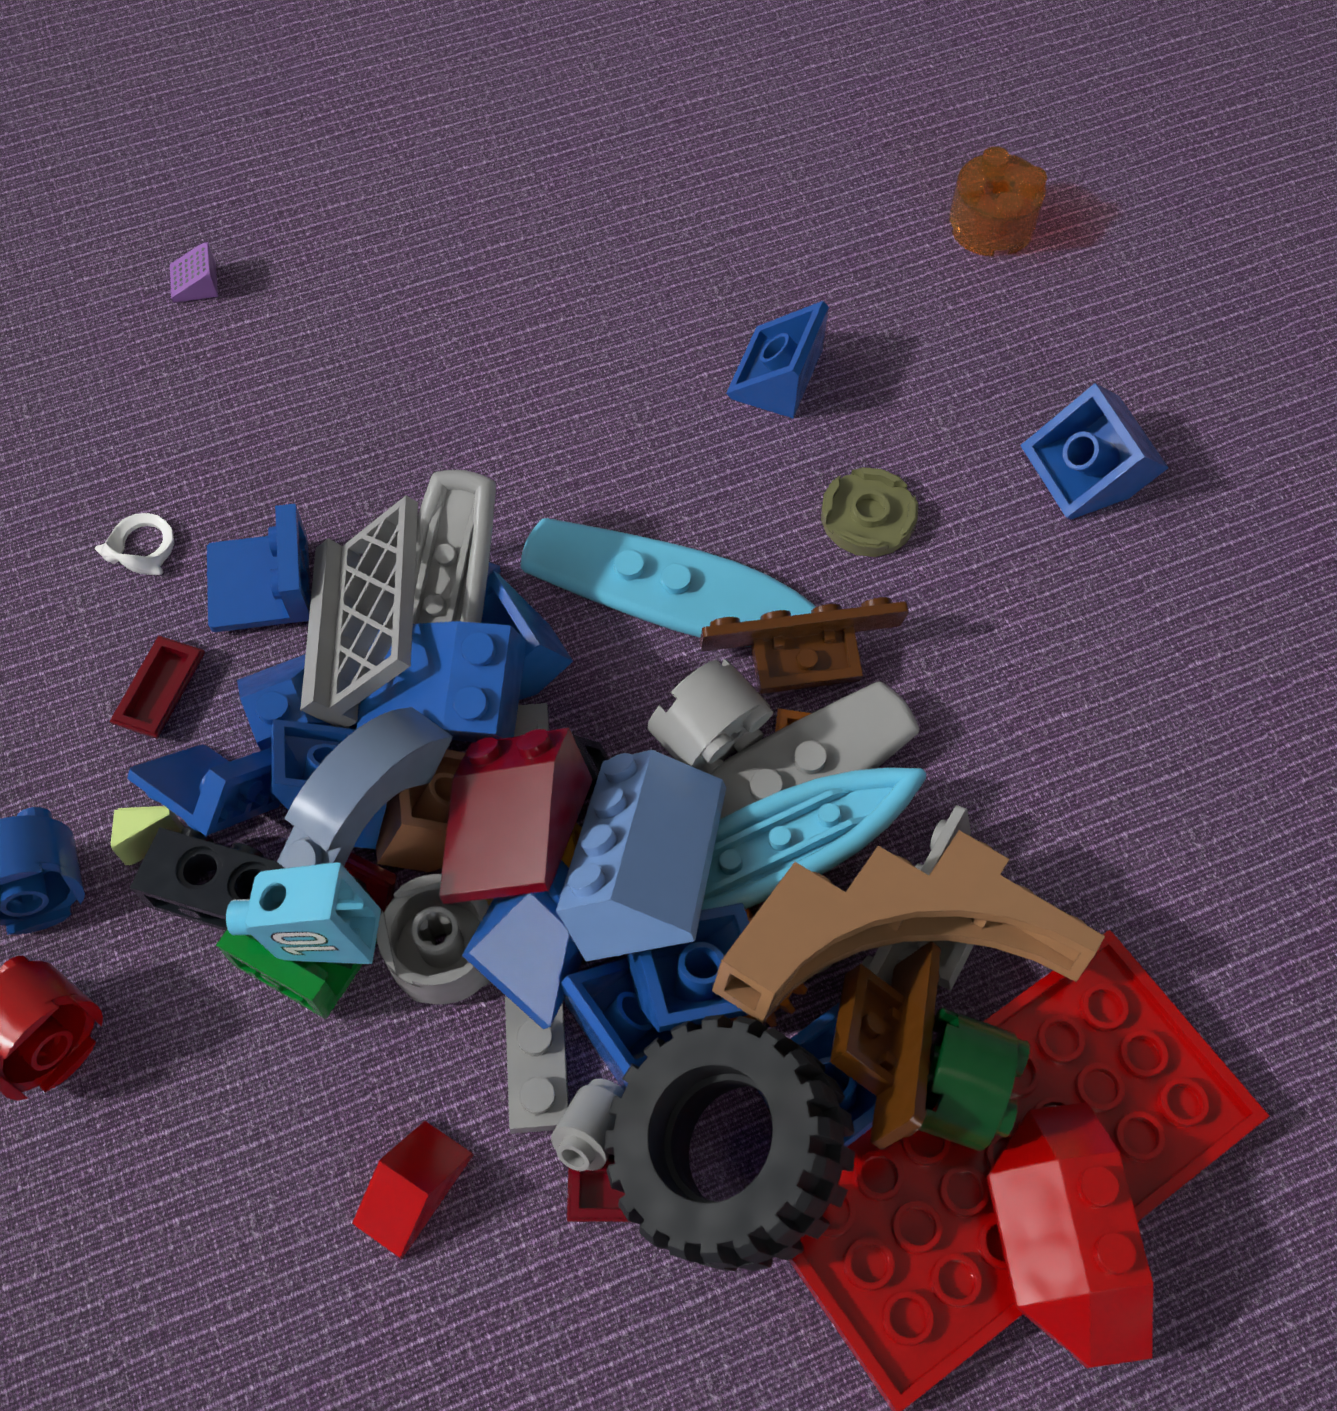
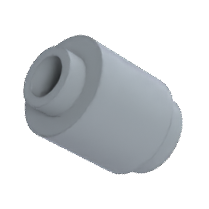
[551,1079,625,1171]

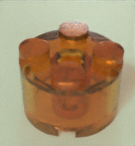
[949,146,1047,256]

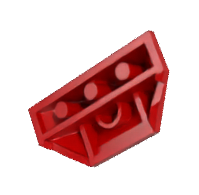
[987,1102,1153,1368]

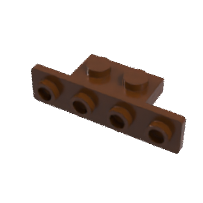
[700,597,909,694]
[830,941,941,1150]

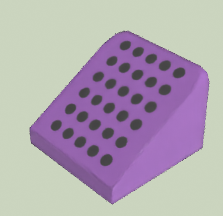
[170,242,218,303]

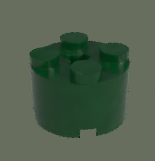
[918,1008,1030,1151]

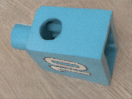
[226,863,381,964]

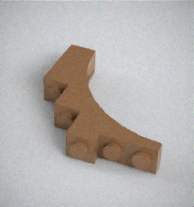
[712,830,1105,1023]

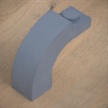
[277,707,453,868]

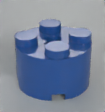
[0,807,85,935]

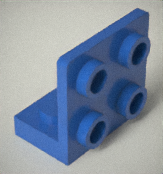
[207,503,311,632]
[127,744,280,836]

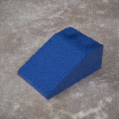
[356,621,527,742]

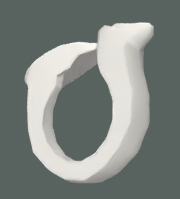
[95,513,174,575]

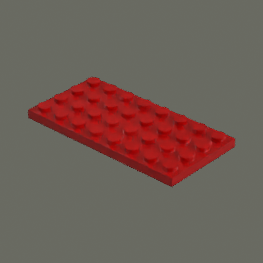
[789,929,1269,1411]

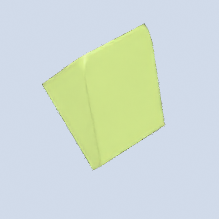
[111,806,185,865]

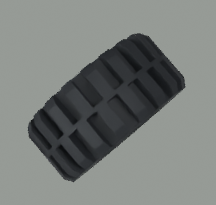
[605,1015,855,1272]

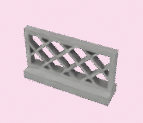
[300,495,418,728]

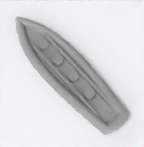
[386,470,496,624]
[711,681,919,819]

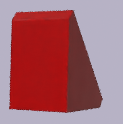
[352,1121,473,1259]

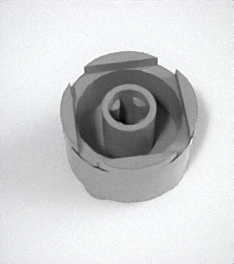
[648,659,773,774]
[377,874,490,1005]

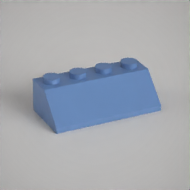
[556,750,726,962]

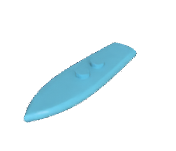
[520,518,817,647]
[619,768,927,956]

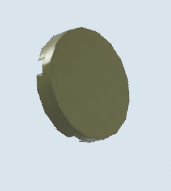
[821,467,918,557]

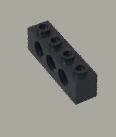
[130,827,372,969]

